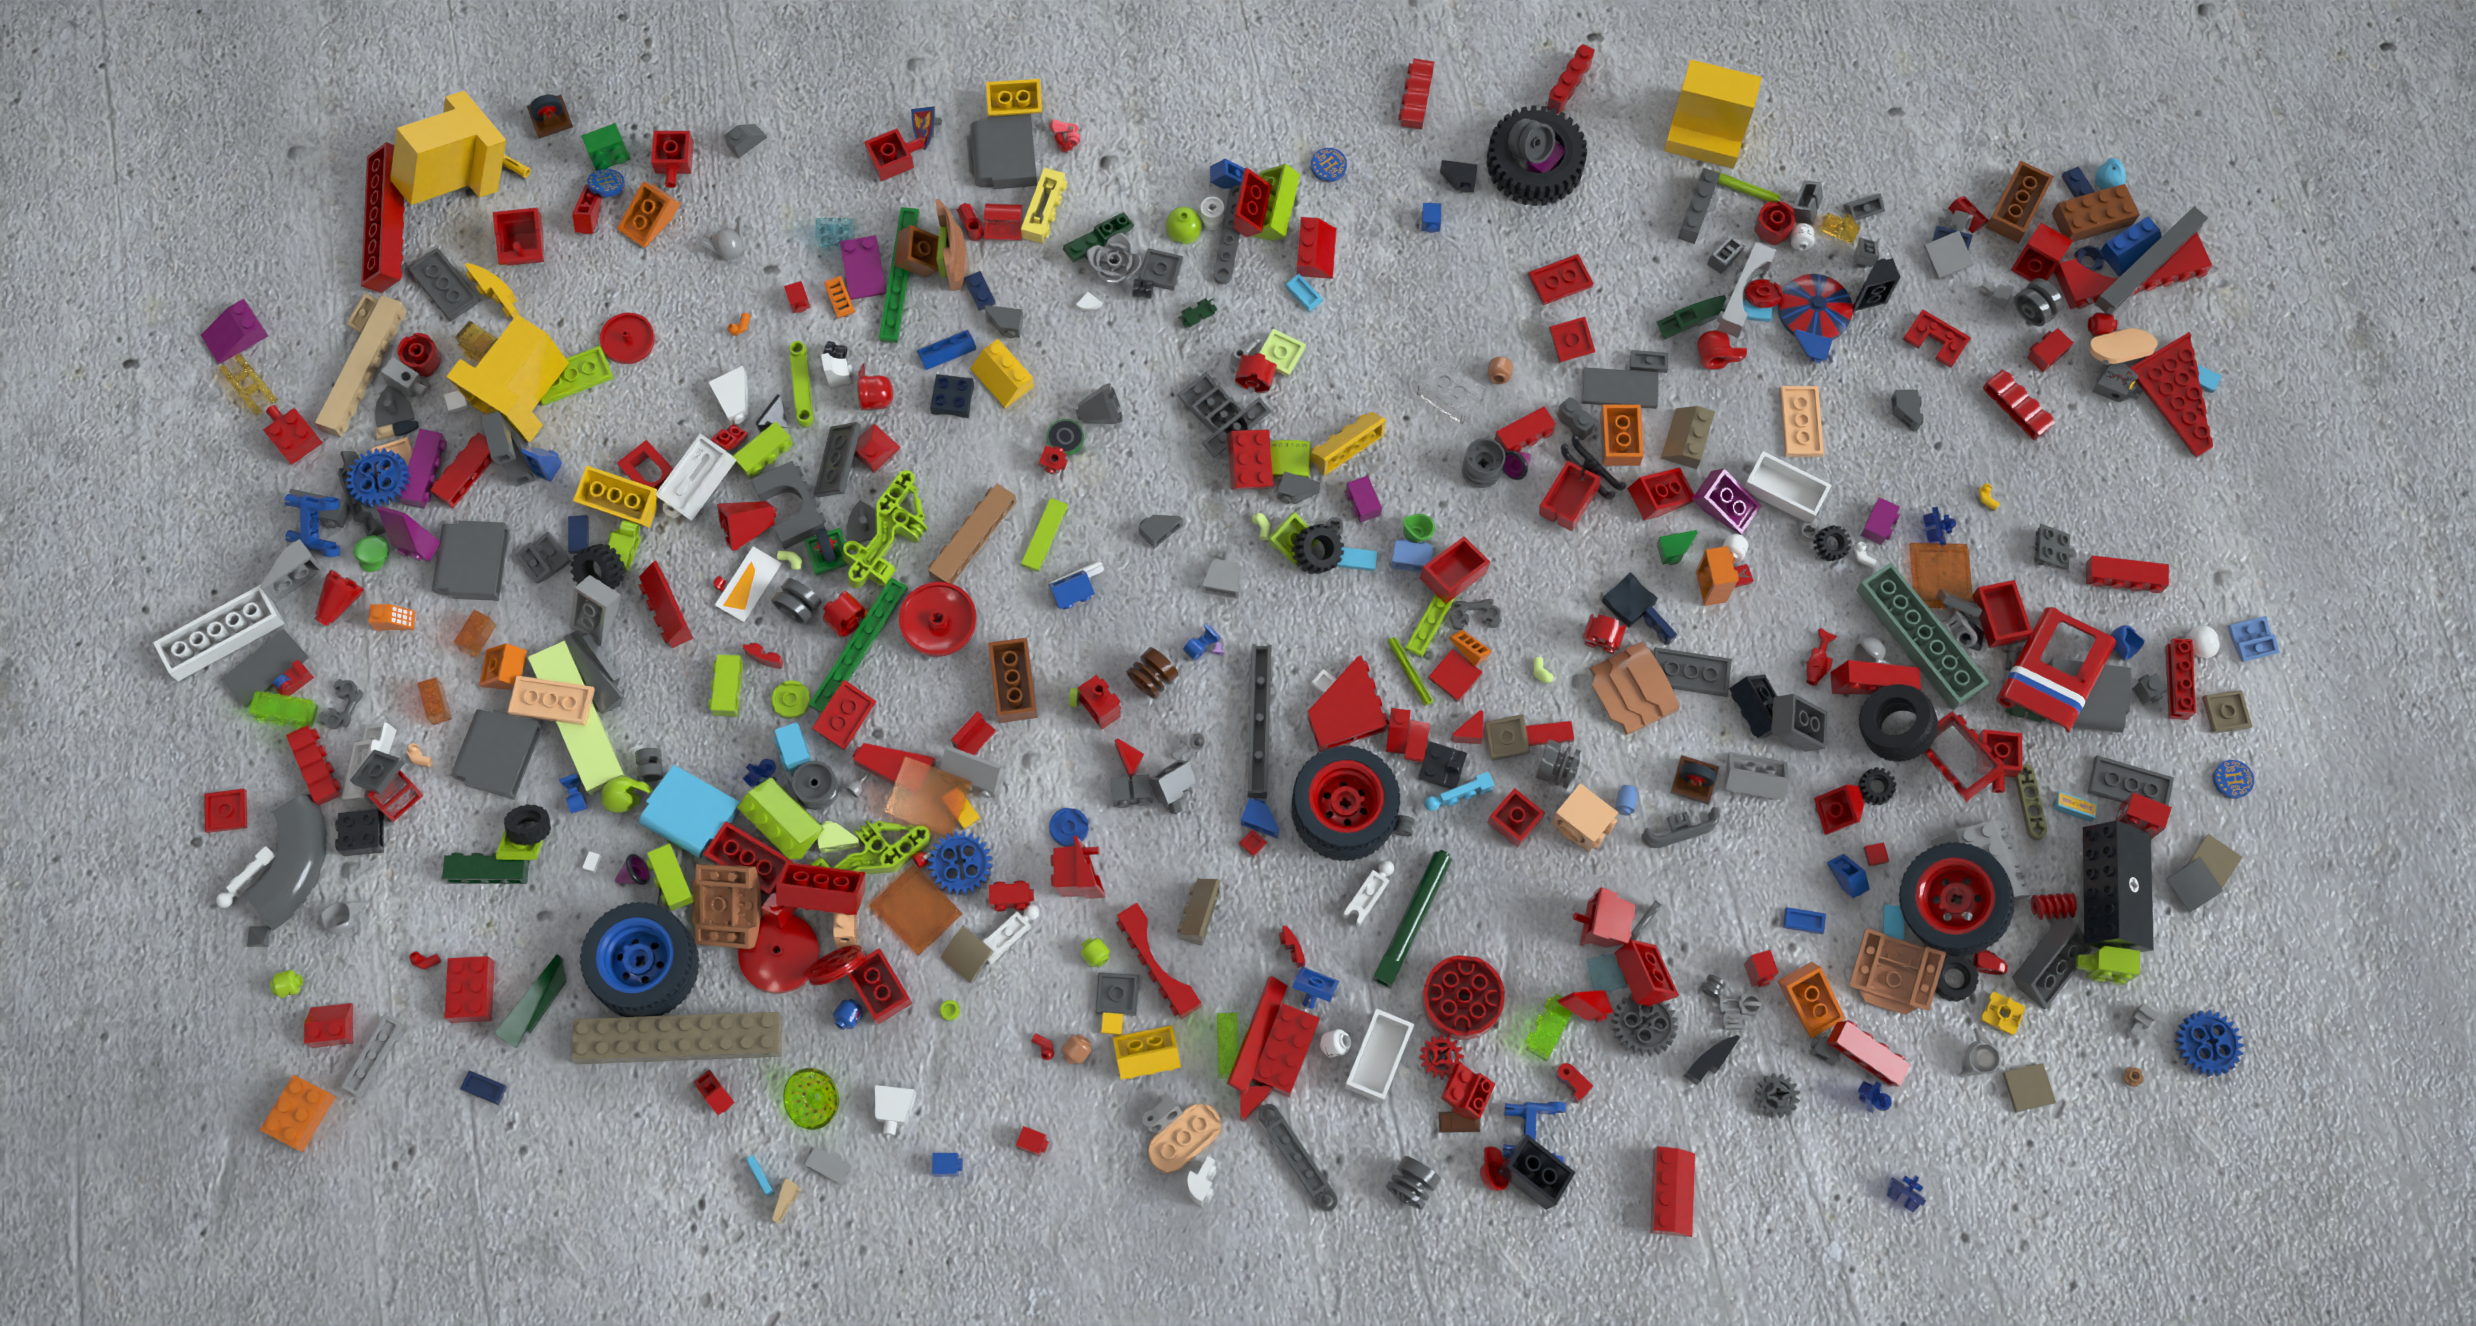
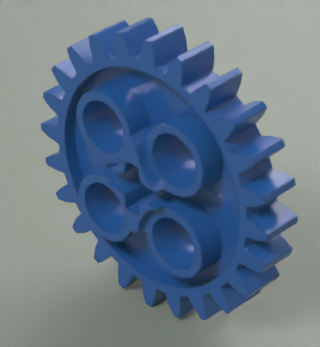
[346,448,411,508]
[928,831,993,896]
[2174,1010,2244,1077]

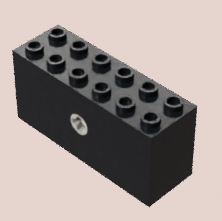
[2080,820,2154,952]

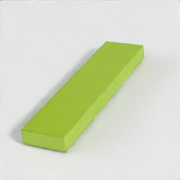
[1021,498,1068,572]
[1405,594,1456,658]

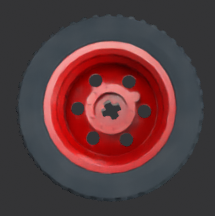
[1291,745,1400,861]
[1899,842,2015,956]

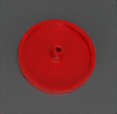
[600,312,655,364]

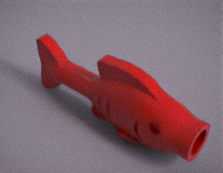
[1806,628,1837,686]

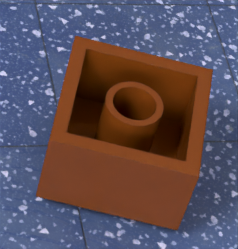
[895,225,939,277]

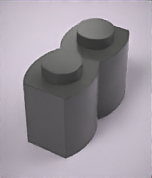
[1557,397,1595,440]

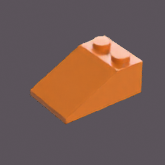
[617,181,681,248]
[1777,962,1846,1038]

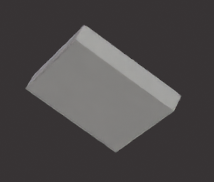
[1924,231,1974,279]

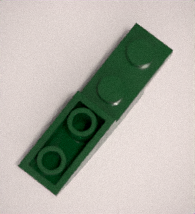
[1063,212,1134,263]
[1656,295,1727,340]

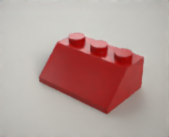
[1234,168,1272,238]
[1296,217,1337,279]
[1614,939,1679,1006]

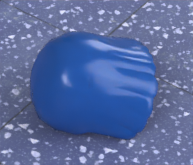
[2110,625,2145,661]

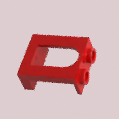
[617,440,673,491]

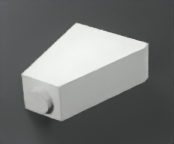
[709,366,748,425]

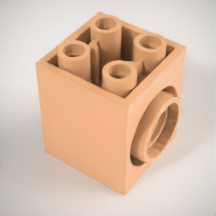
[1552,783,1618,852]

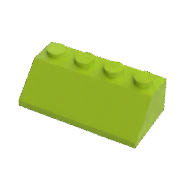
[1250,163,1300,241]
[737,778,824,859]

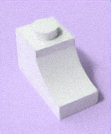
[821,353,854,387]

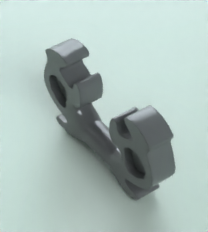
[1450,599,1501,630]
[319,679,363,730]
[1630,900,1662,940]

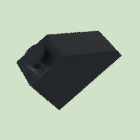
[1440,160,1478,193]

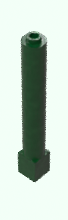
[1373,850,1452,989]

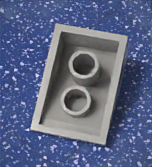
[260,539,324,603]
[570,575,621,646]

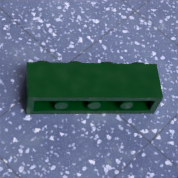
[442,853,529,884]

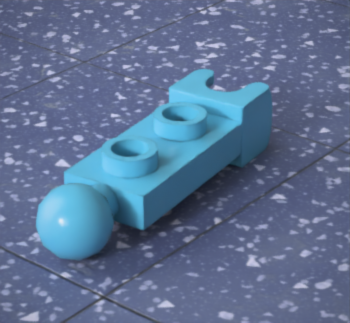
[1424,772,1495,811]

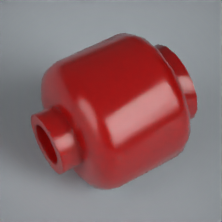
[2088,312,2118,337]

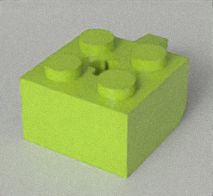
[2076,946,2140,985]

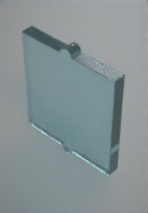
[1587,954,1628,993]

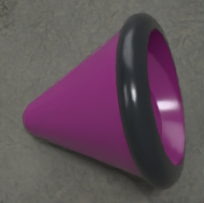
[1503,450,1531,480]
[615,854,650,885]

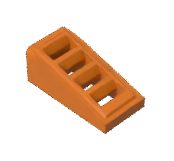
[824,276,855,319]
[1449,630,1492,667]

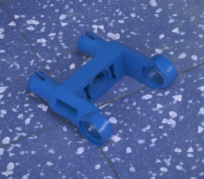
[284,494,340,557]
[1502,1102,1566,1163]

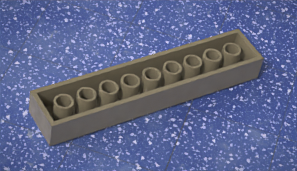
[572,1012,783,1064]

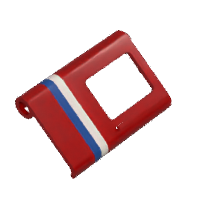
[1996,607,2116,733]

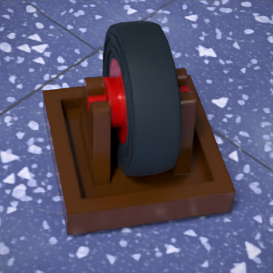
[527,94,573,139]
[1670,755,1719,805]

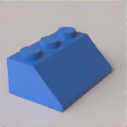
[2101,216,2162,277]

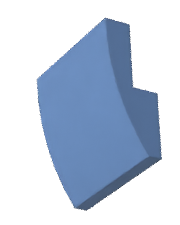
[2227,616,2280,662]

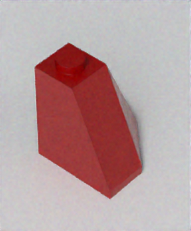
[717,501,776,551]

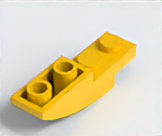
[465,263,520,319]

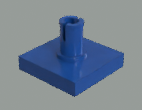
[1292,966,1339,1009]

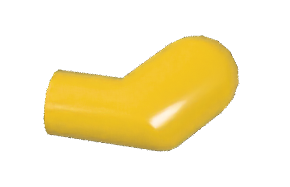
[1979,483,2000,511]

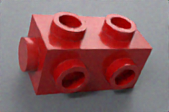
[989,880,1034,912]

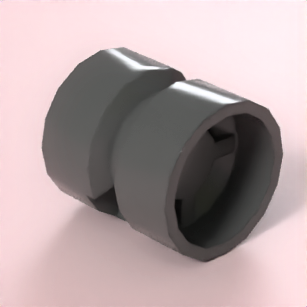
[635,748,663,782]

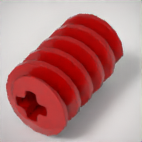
[2031,893,2077,920]

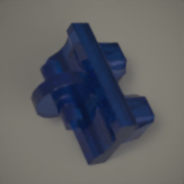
[1923,506,1957,546]
[743,759,777,787]
[1858,1081,1892,1114]
[1886,1175,1926,1212]

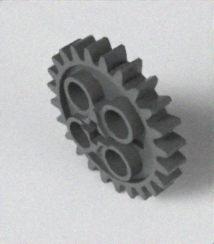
[1611,993,1678,1057]

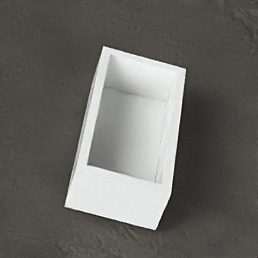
[1744,451,1832,523]
[1345,1009,1414,1104]

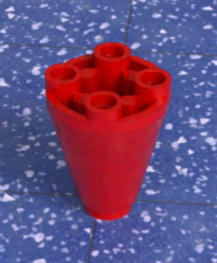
[314,570,364,626]

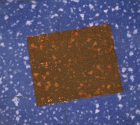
[1909,543,1973,609]
[884,756,972,836]
[869,864,962,956]

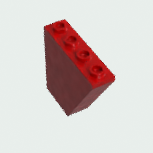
[1307,655,1389,752]

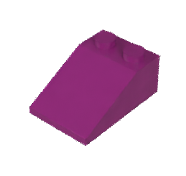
[840,235,887,300]
[201,299,269,364]
[1692,469,1761,535]
[377,506,440,561]

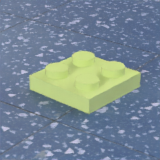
[1260,329,1306,377]

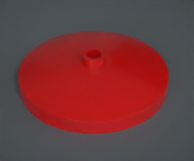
[899,582,977,657]
[738,915,820,994]

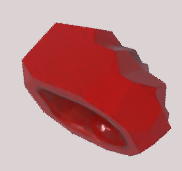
[1973,950,2008,975]

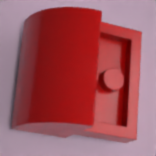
[984,203,1023,241]
[1441,1063,1495,1119]

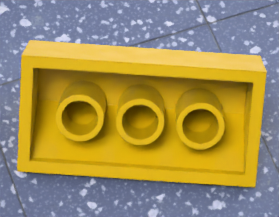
[1310,412,1386,476]
[573,465,657,528]

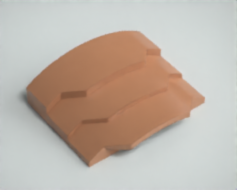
[935,199,968,291]
[1590,642,1680,735]
[692,864,761,949]
[1849,928,1946,1015]

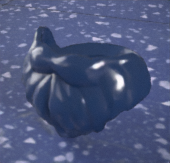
[2074,246,2104,271]

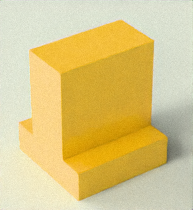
[1664,59,1762,169]
[390,90,506,205]
[446,314,569,443]

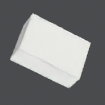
[582,851,602,873]

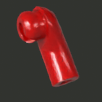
[1054,133,1073,153]
[409,951,441,969]
[1031,1033,1054,1061]

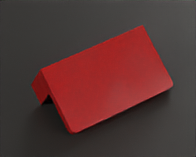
[951,711,996,755]

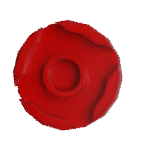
[1745,279,1783,308]

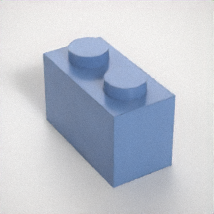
[1391,539,1433,573]

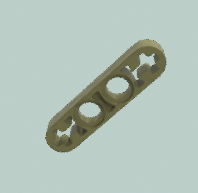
[2015,764,2047,840]

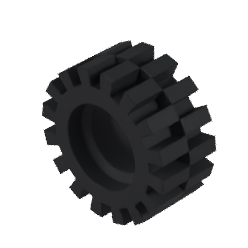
[1813,525,1852,561]
[1858,767,1897,805]

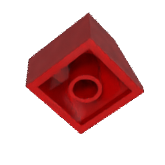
[304,1003,353,1048]

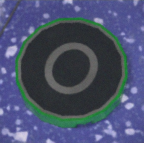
[1047,419,1084,456]

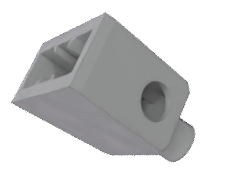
[381,357,428,397]
[1202,551,1239,599]

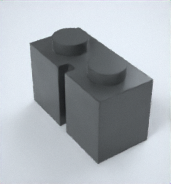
[1793,180,1823,225]
[1110,774,1153,808]

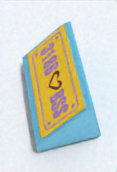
[2053,791,2097,822]

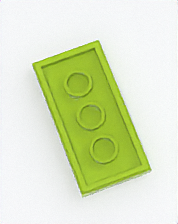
[541,345,614,406]

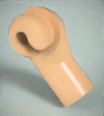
[407,743,433,767]

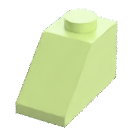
[818,821,861,854]

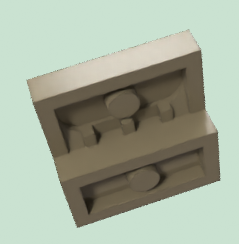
[941,926,995,983]

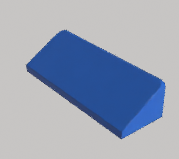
[917,330,976,370]

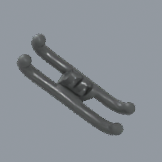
[1641,807,1720,848]

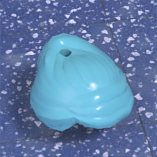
[2096,157,2126,190]

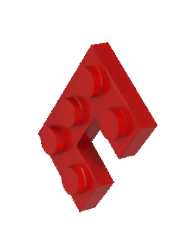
[1903,309,1971,368]

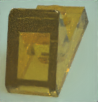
[1819,212,1860,244]

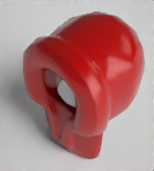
[1697,330,1747,370]
[857,363,894,411]

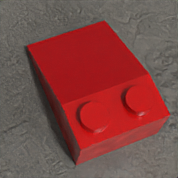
[1627,467,1694,521]

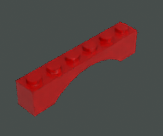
[1116,903,1201,1019]

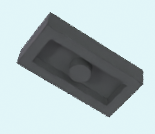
[1630,350,1668,373]

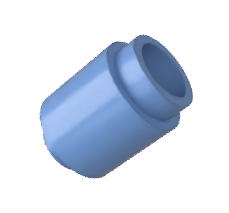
[1615,785,1638,816]

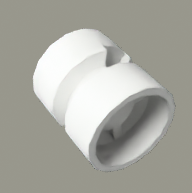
[1201,197,1224,230]

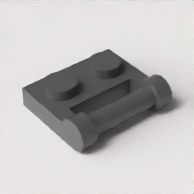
[1936,589,1982,617]

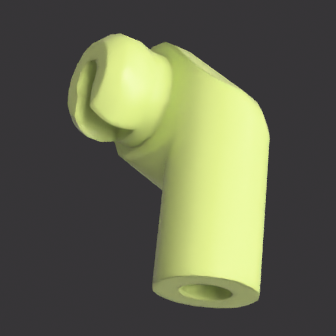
[777,551,802,570]

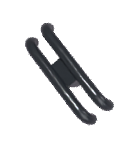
[1560,435,1626,500]

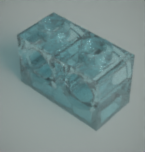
[815,218,855,248]

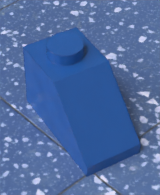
[1210,158,1244,189]
[1794,329,1833,364]
[1241,798,1279,839]
[1827,854,1870,898]

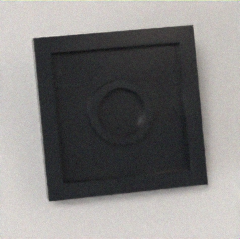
[1418,741,1467,790]

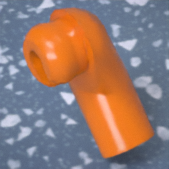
[727,313,751,336]

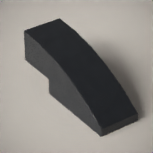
[1684,1035,1740,1085]

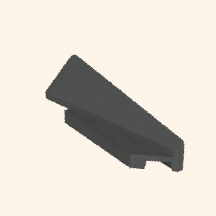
[338,451,386,536]
[564,631,624,714]

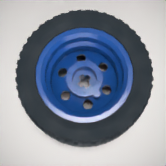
[580,902,700,1017]

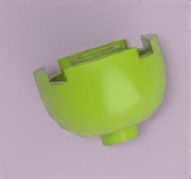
[1166,206,1202,244]

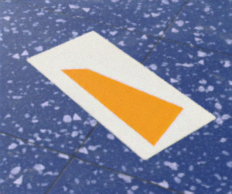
[715,546,782,622]

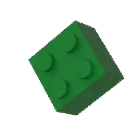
[581,123,630,171]

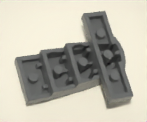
[1177,372,1271,458]

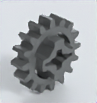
[1754,1073,1800,1119]

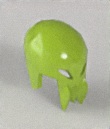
[601,776,653,813]

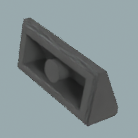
[1843,193,1885,222]

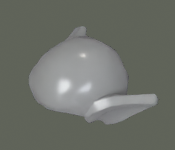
[701,220,743,260]
[1854,634,1889,664]
[317,901,366,934]
[1959,1028,2001,1078]

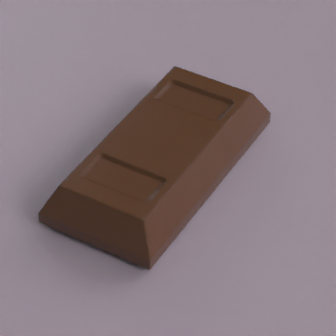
[1438,1112,1480,1133]

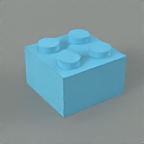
[773,722,812,777]

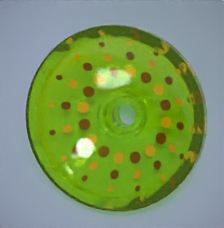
[783,1068,839,1130]

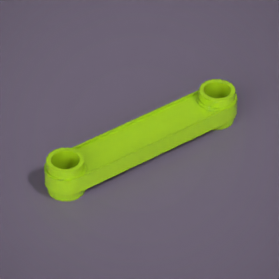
[789,341,814,428]

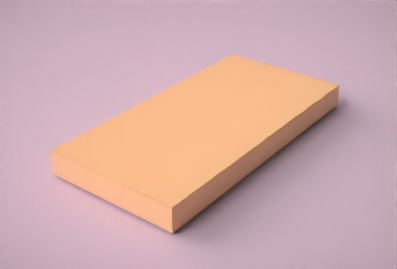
[1780,386,1824,457]
[507,676,595,726]

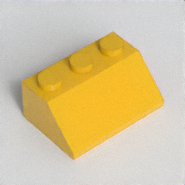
[986,79,1042,117]
[970,339,1034,408]
[1113,1025,1181,1080]

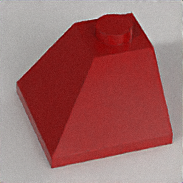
[854,423,901,473]
[1814,784,1864,835]

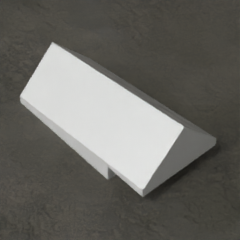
[341,722,397,804]

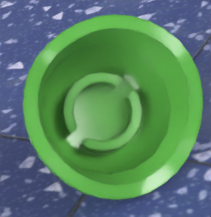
[1403,514,1435,543]

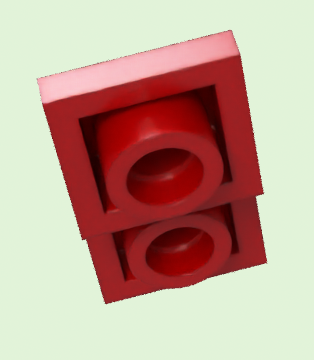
[711,424,748,450]
[743,643,783,669]
[1404,720,1431,763]
[1279,925,1305,968]

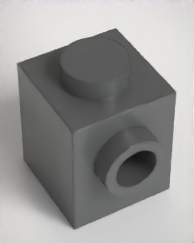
[2132,673,2167,705]

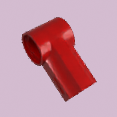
[956,203,984,241]

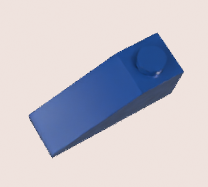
[520,448,562,482]

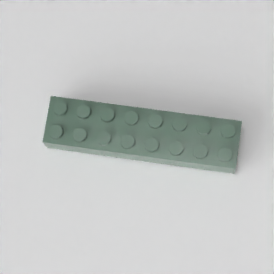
[1856,562,1990,711]

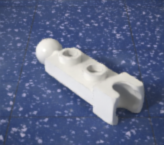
[216,846,276,908]
[1343,860,1394,927]
[983,905,1040,964]

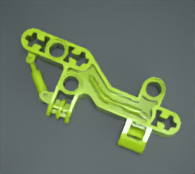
[842,470,928,589]
[810,820,931,874]

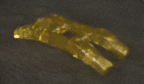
[219,354,278,415]

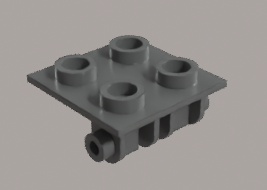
[2034,524,2070,570]

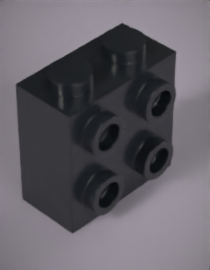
[335,809,384,856]

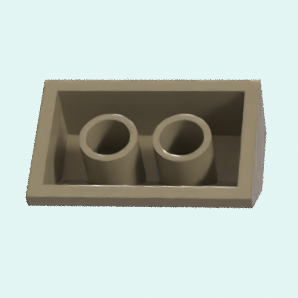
[1661,406,1715,469]
[1177,878,1220,946]

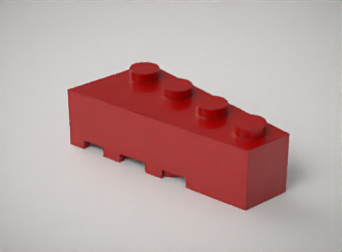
[1830,660,1921,695]

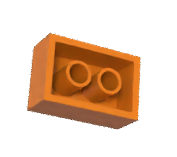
[1600,405,1644,466]
[1696,546,1739,606]
[260,1074,336,1152]

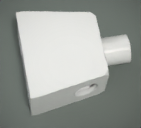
[875,1085,916,1135]

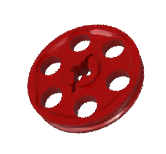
[806,945,865,985]

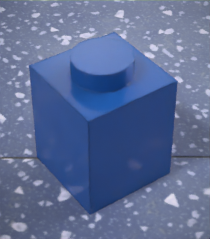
[1421,203,1441,233]
[932,1153,963,1177]

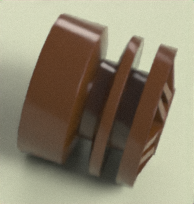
[1126,647,1179,699]

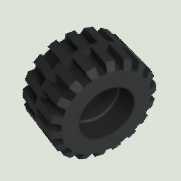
[1291,524,1344,574]
[570,544,625,589]

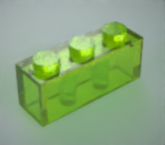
[248,691,318,729]
[1525,993,1573,1061]
[1217,1012,1238,1079]

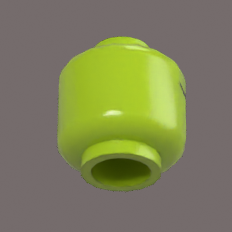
[1080,937,1110,968]
[270,969,304,999]

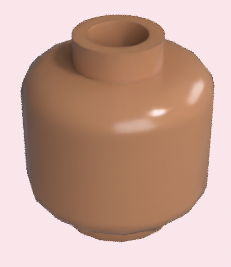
[1487,356,1513,384]
[1061,1033,1092,1065]

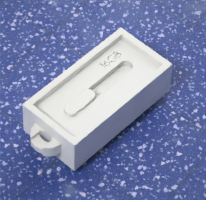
[657,434,736,521]

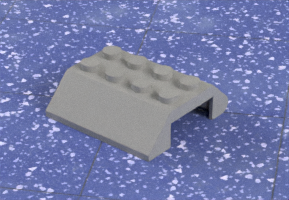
[1931,820,2031,905]

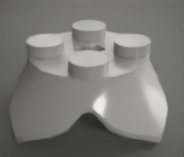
[1087,233,1142,283]

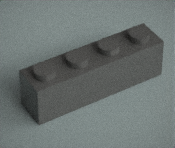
[1678,168,1720,244]

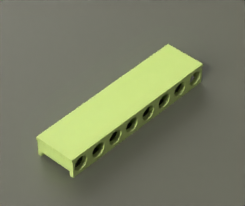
[528,641,626,796]

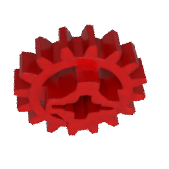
[1419,1034,1464,1080]

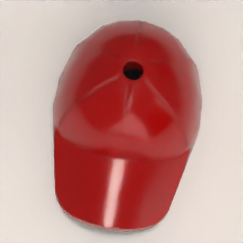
[1480,1146,1509,1191]

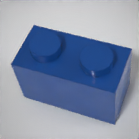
[1048,570,1095,610]

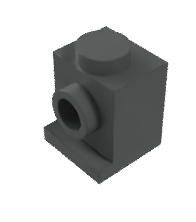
[1810,1036,1840,1065]

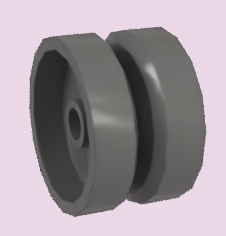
[1508,118,1555,163]
[2014,278,2063,326]
[771,578,822,625]
[792,761,839,810]

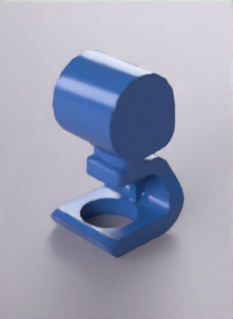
[1183,623,1220,661]
[559,774,588,814]

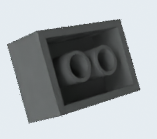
[1771,693,1827,752]

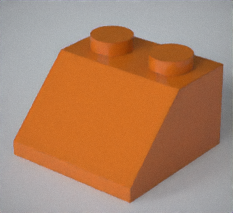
[479,643,527,690]

